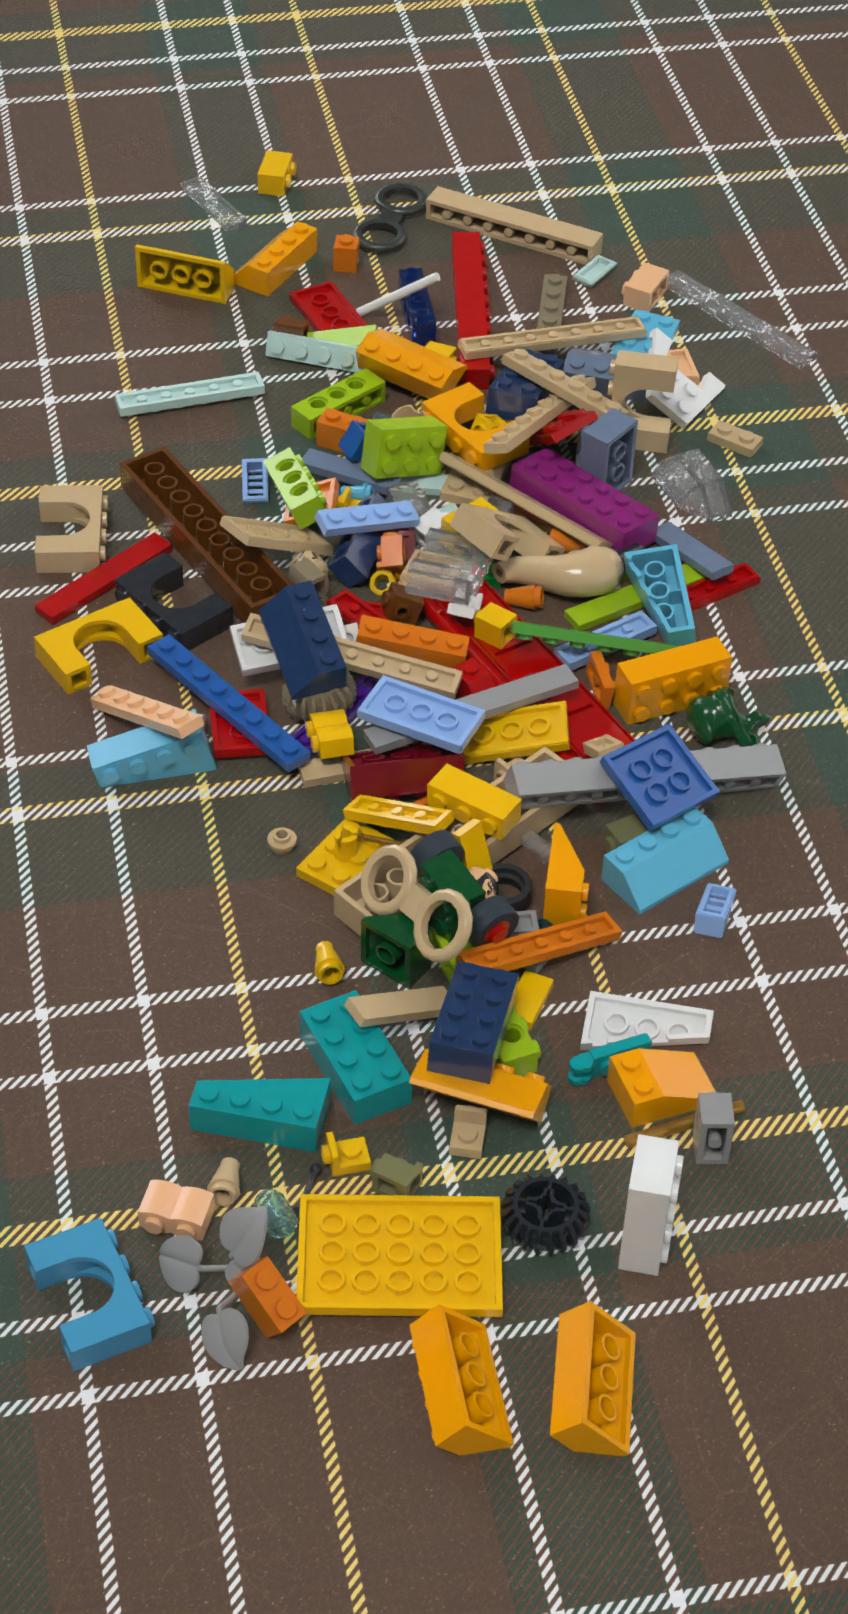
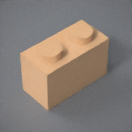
[621,262,670,312]

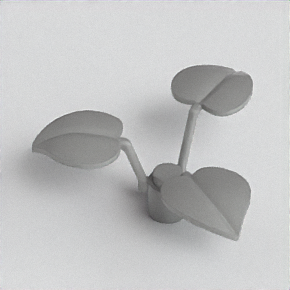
[159,1206,268,1370]

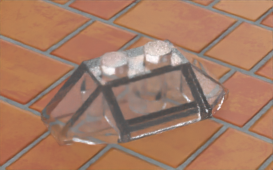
[652,449,732,523]

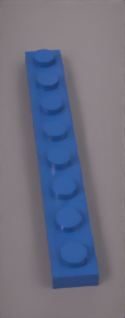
[147,635,310,773]

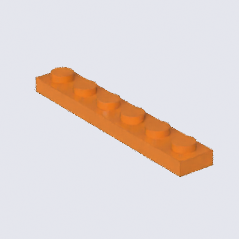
[455,911,623,971]

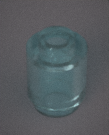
[254,1189,298,1238]

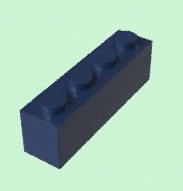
[327,492,392,588]

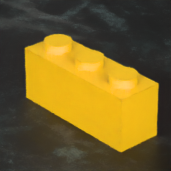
[427,764,522,841]

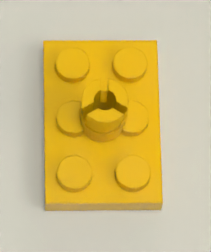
[296,819,394,896]

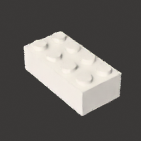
[618,1134,684,1276]

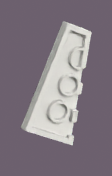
[580,991,714,1050]

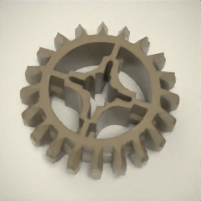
[281,670,357,722]

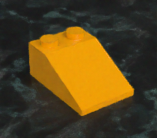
[542,823,589,929]
[607,1048,716,1128]

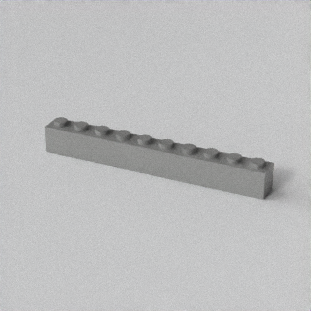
[503,743,787,809]

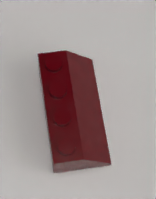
[341,744,465,800]

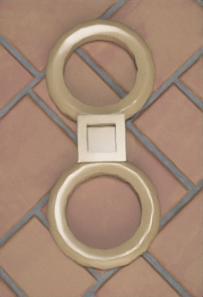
[360,844,473,962]

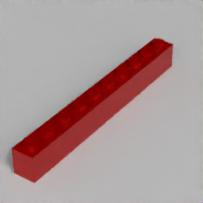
[451,232,495,389]

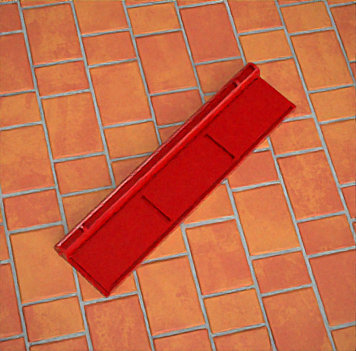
[422,578,636,805]

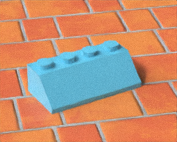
[601,808,729,915]

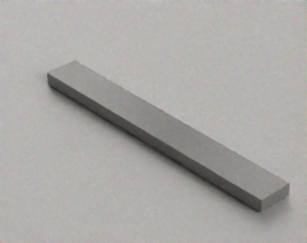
[363,664,579,755]

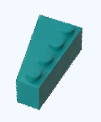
[189,1078,331,1152]

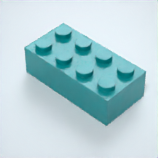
[299,990,412,1125]

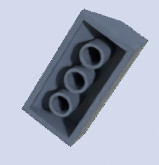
[563,347,652,404]

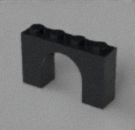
[115,553,233,651]

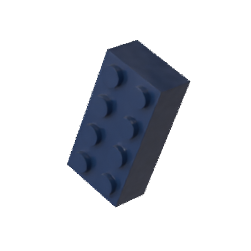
[486,349,565,421]
[427,961,519,1084]

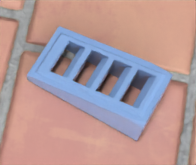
[242,458,269,504]
[694,883,737,938]

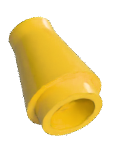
[315,941,345,985]

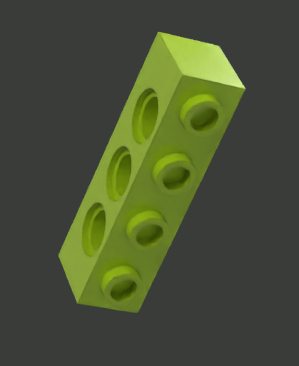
[291,368,386,440]
[263,447,328,530]

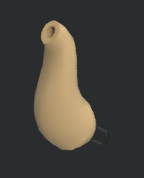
[492,542,644,598]

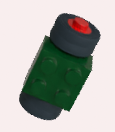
[410,830,519,947]

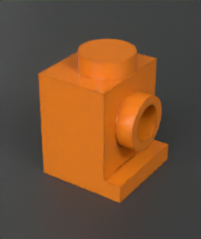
[376,532,406,574]

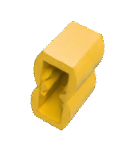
[305,709,355,759]

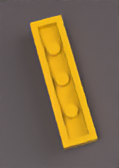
[343,794,454,835]

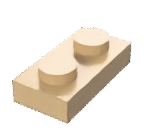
[707,420,763,458]

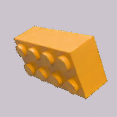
[613,636,733,725]

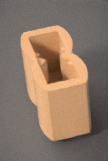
[138,1180,216,1240]

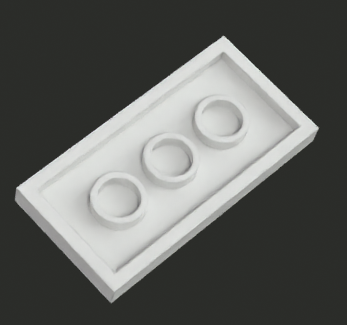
[230,604,348,677]

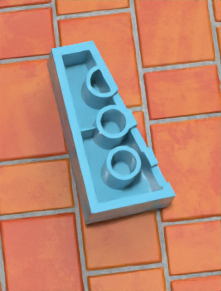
[624,544,696,646]
[87,709,217,788]

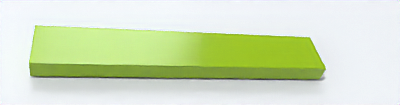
[564,563,707,631]

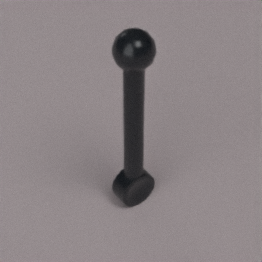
[291,1163,323,1221]

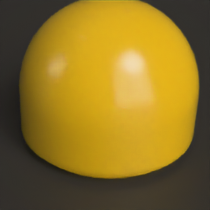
[369,570,397,596]

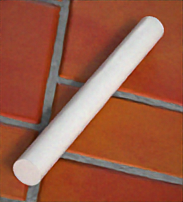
[356,272,440,317]

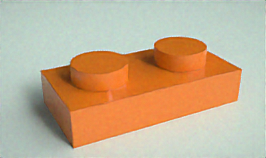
[585,651,615,709]

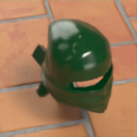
[686,687,771,747]

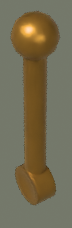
[357,830,408,845]

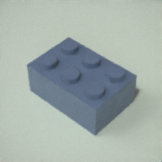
[579,408,638,491]

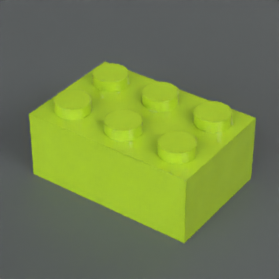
[360,416,448,479]

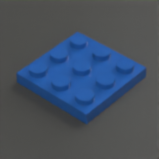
[599,723,720,831]

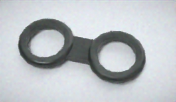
[353,183,427,253]

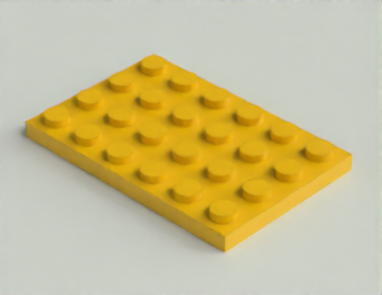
[296,1194,503,1317]

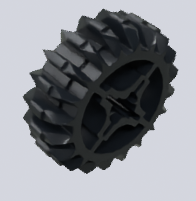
[500,1171,590,1257]

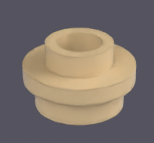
[267,828,297,855]

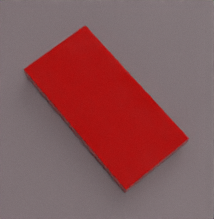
[289,281,368,332]

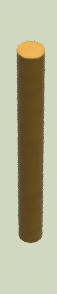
[624,1100,745,1148]

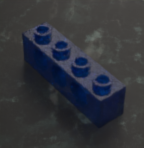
[398,267,436,347]

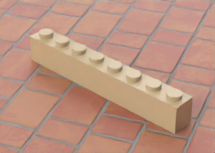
[426,186,603,265]

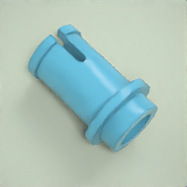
[340,483,375,500]

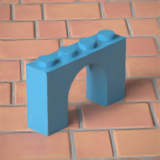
[24,1218,155,1372]

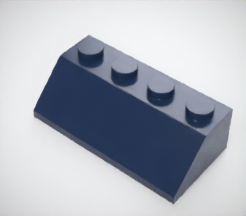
[258,580,347,700]

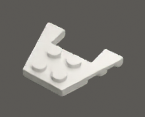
[646,327,725,428]

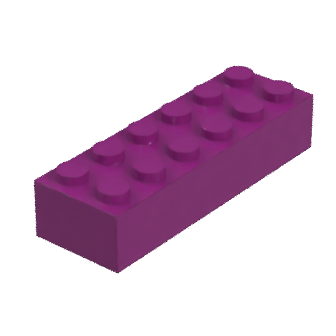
[509,448,660,551]

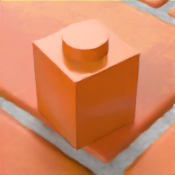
[333,234,359,273]

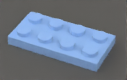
[357,675,485,754]

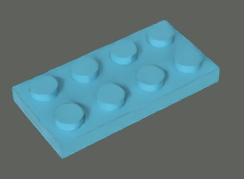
[611,309,680,354]

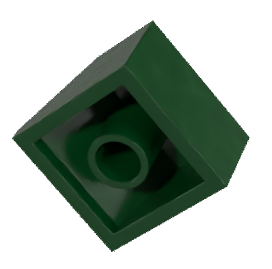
[361,913,433,989]

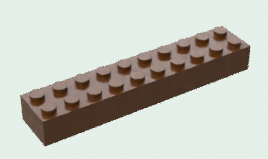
[119,446,294,623]

